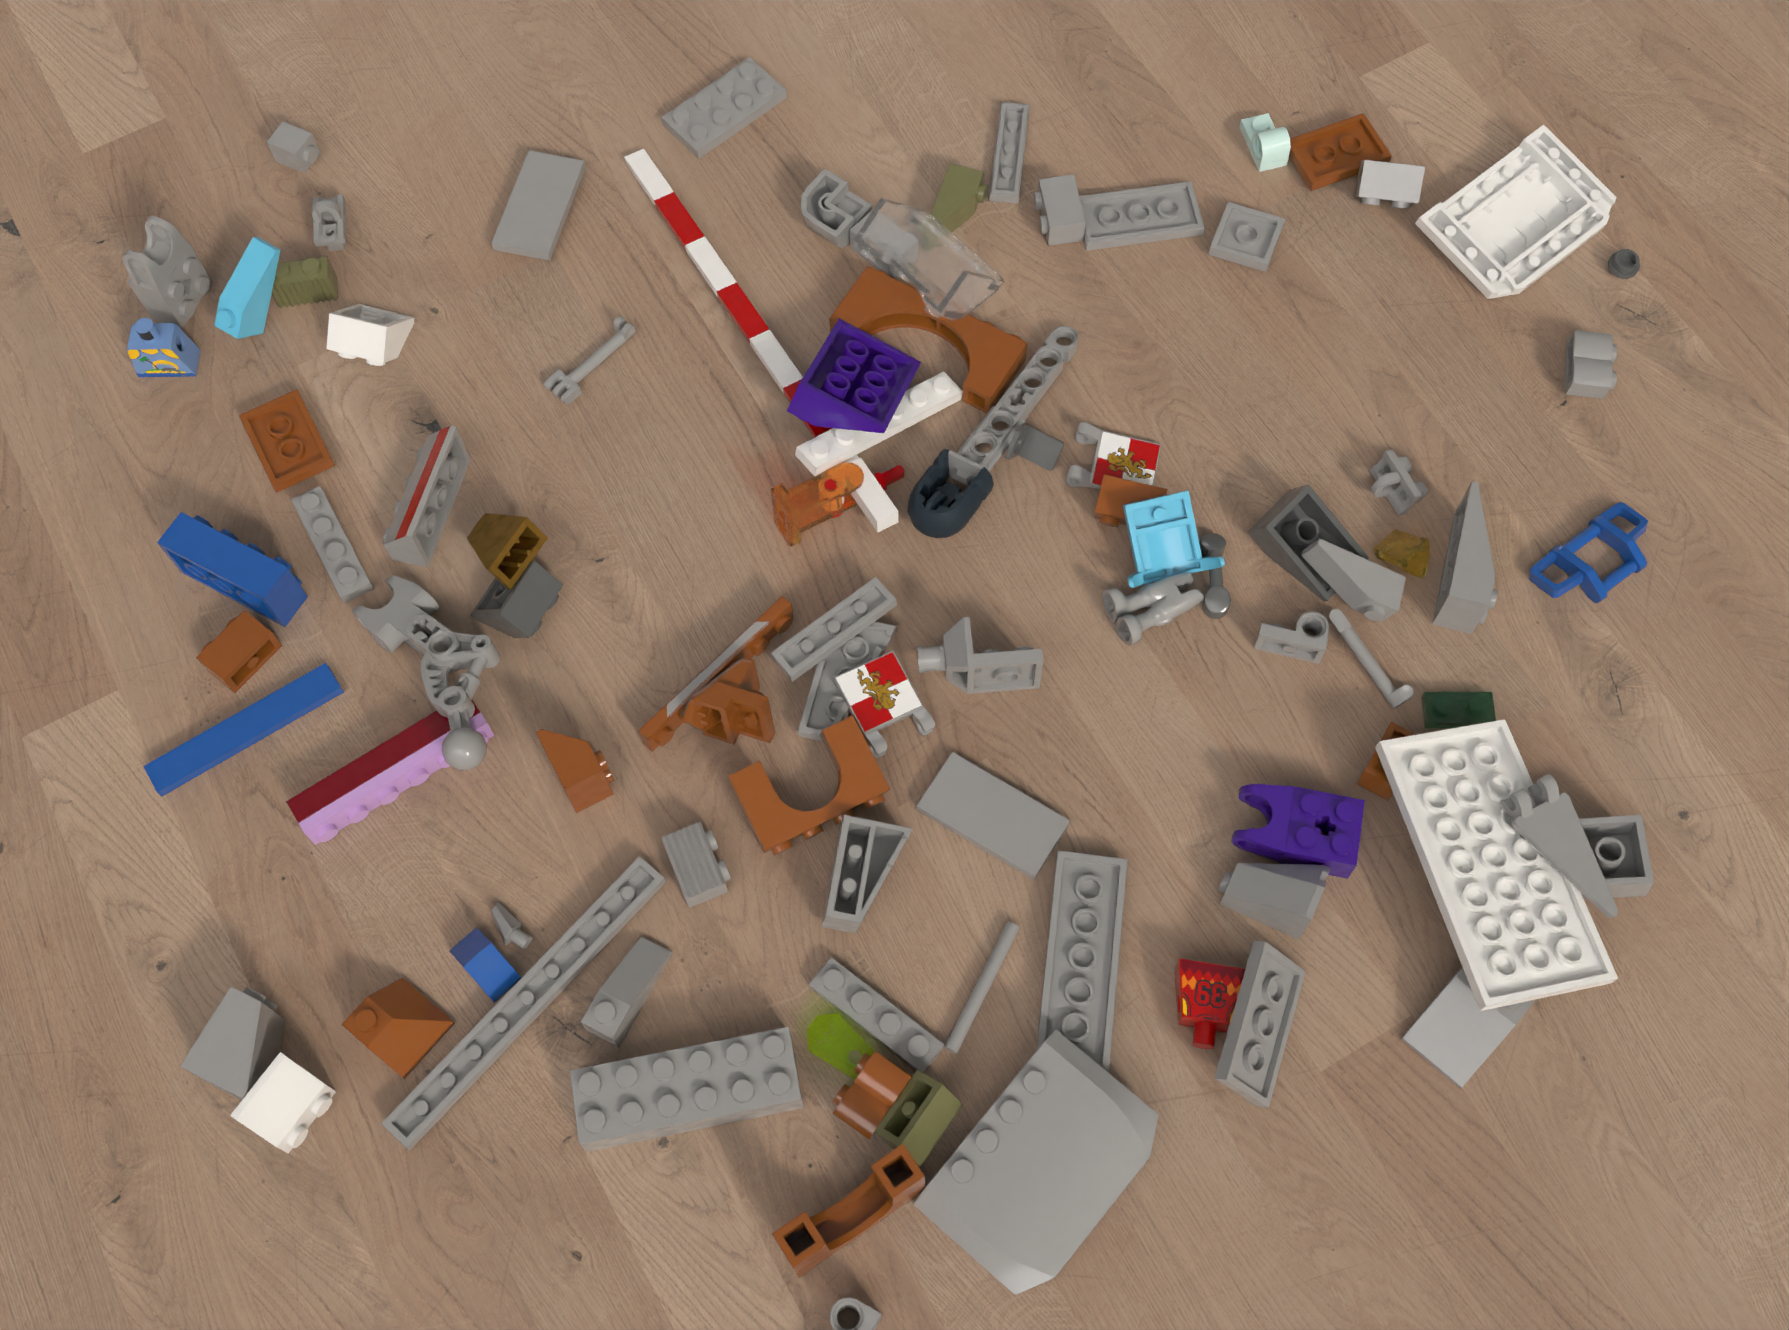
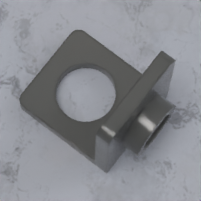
[1005,424,1064,471]

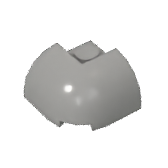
[801,168,872,248]

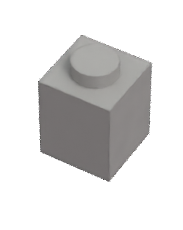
[266,121,320,173]

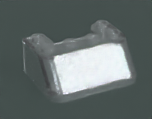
[853,198,1004,321]

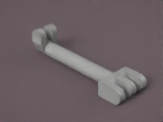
[544,316,636,405]
[1329,609,1414,709]

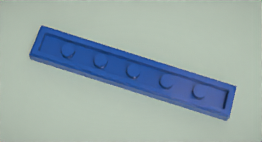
[143,663,344,797]

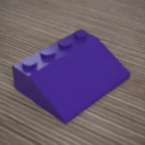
[787,319,921,433]

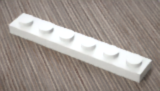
[795,371,963,476]

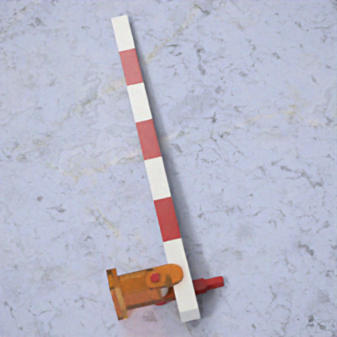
[624,149,904,547]

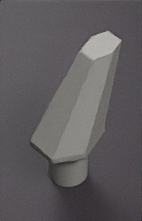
[492,902,532,949]

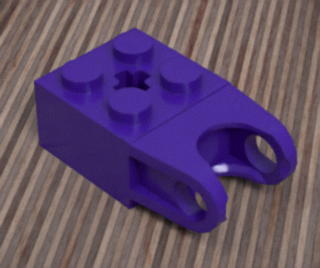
[1231,784,1365,879]

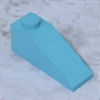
[214,237,281,339]

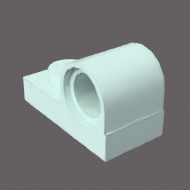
[1239,113,1291,172]

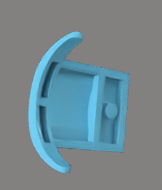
[1122,490,1225,588]

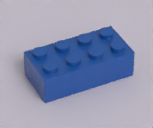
[157,512,308,627]

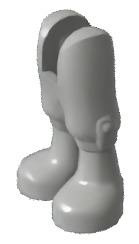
[1102,572,1204,646]

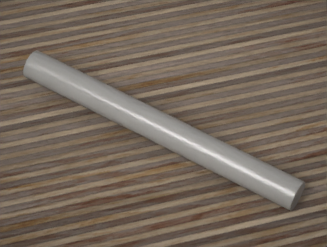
[944,921,1020,1054]

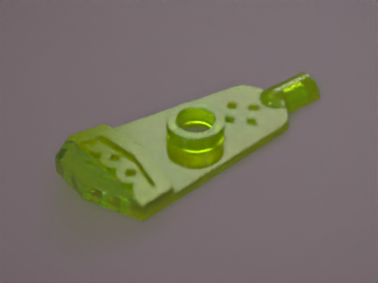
[807,1013,875,1080]

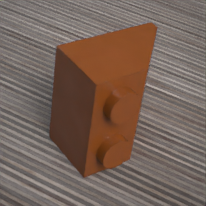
[536,729,615,813]

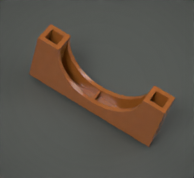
[829,266,1027,413]

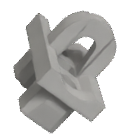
[312,194,346,251]
[1369,449,1428,516]

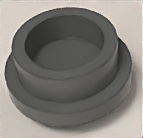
[1608,249,1640,279]

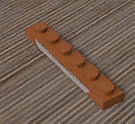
[638,596,794,752]

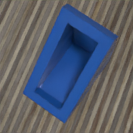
[449,927,521,1003]

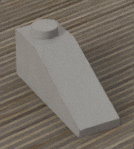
[1302,538,1406,622]
[581,937,672,1048]

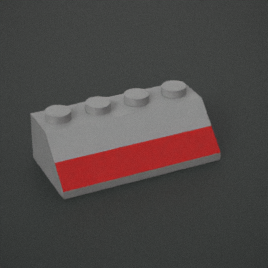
[383,425,471,568]

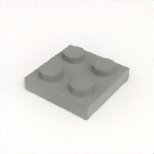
[1208,202,1285,272]

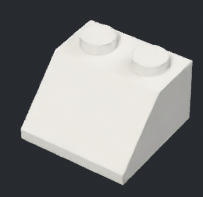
[327,304,415,366]
[230,1052,336,1154]

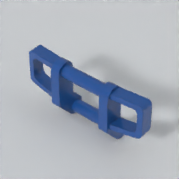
[1529,502,1648,603]

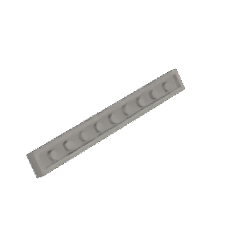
[381,856,666,1151]

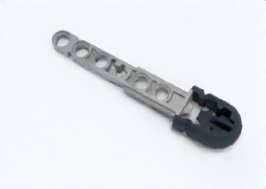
[908,326,1079,538]

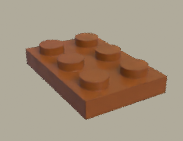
[1289,113,1392,191]
[239,389,335,493]

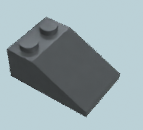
[1248,485,1369,601]

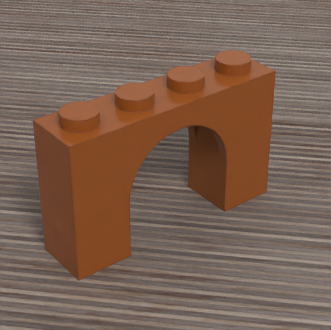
[727,715,890,856]
[772,1144,925,1278]

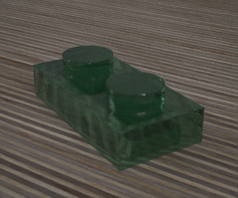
[1421,692,1496,728]

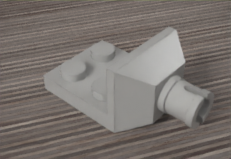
[917,617,1044,694]

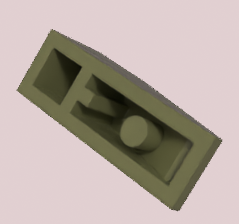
[923,163,987,252]

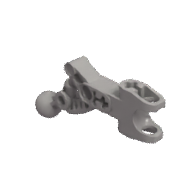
[351,575,501,771]

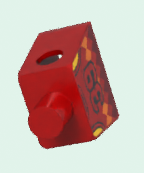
[1175,958,1246,1049]

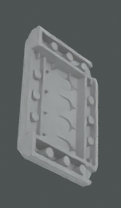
[913,1030,1159,1295]

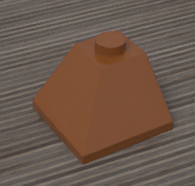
[341,978,455,1079]

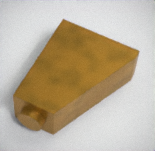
[467,513,548,589]

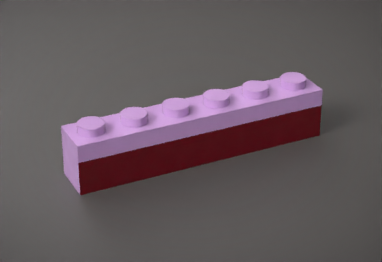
[286,700,494,845]

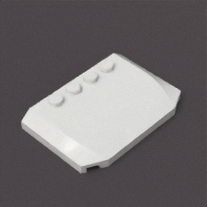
[1415,124,1616,299]

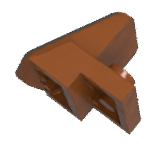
[681,658,776,745]

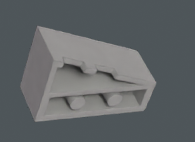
[821,815,913,934]

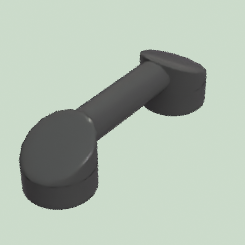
[1199,533,1231,619]

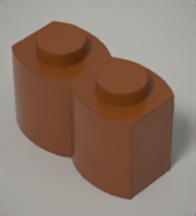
[832,1051,913,1140]

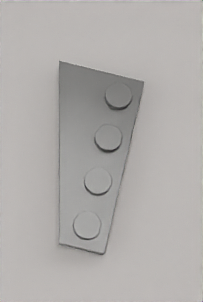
[798,622,897,742]

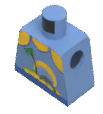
[127,318,201,377]

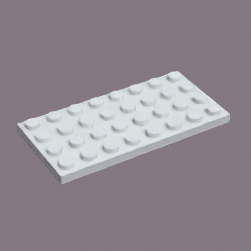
[1375,719,1618,1011]

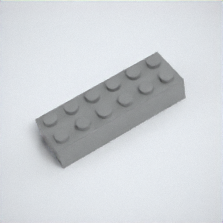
[570,1027,804,1152]

